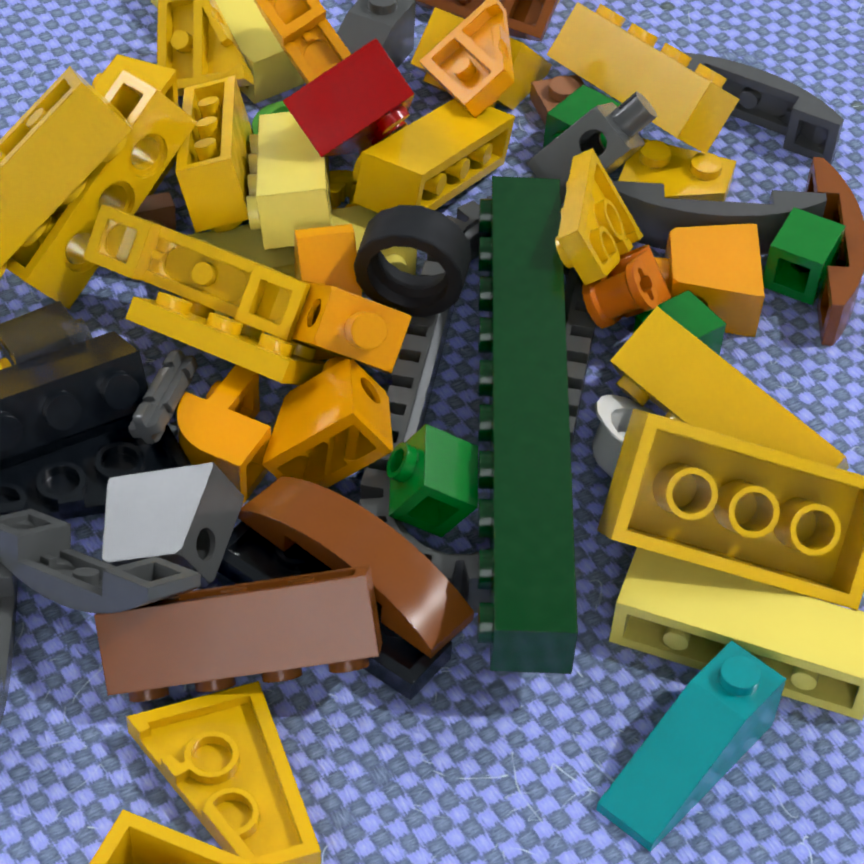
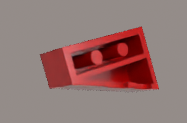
[283,38,415,157]

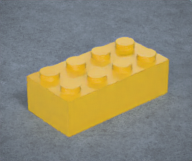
[597,408,864,610]

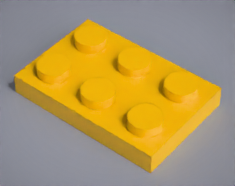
[125,291,325,385]

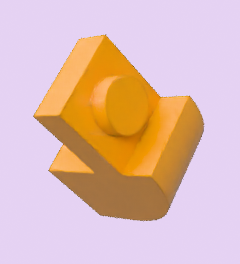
[177,365,271,506]

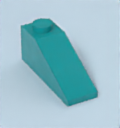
[596,640,786,852]

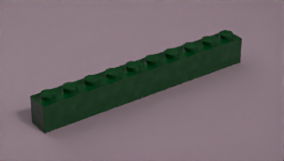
[477,176,578,674]

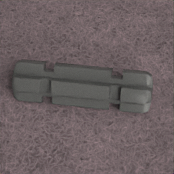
[128,350,198,444]

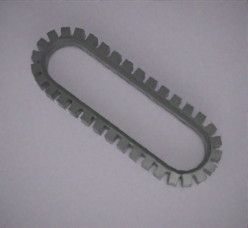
[360,196,596,613]

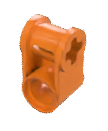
[582,245,672,329]

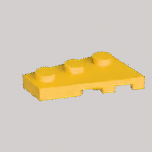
[126,681,321,864]

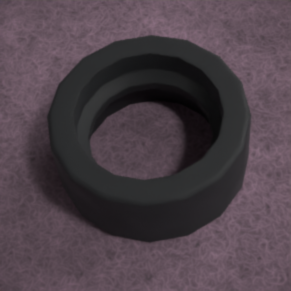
[353,205,471,317]

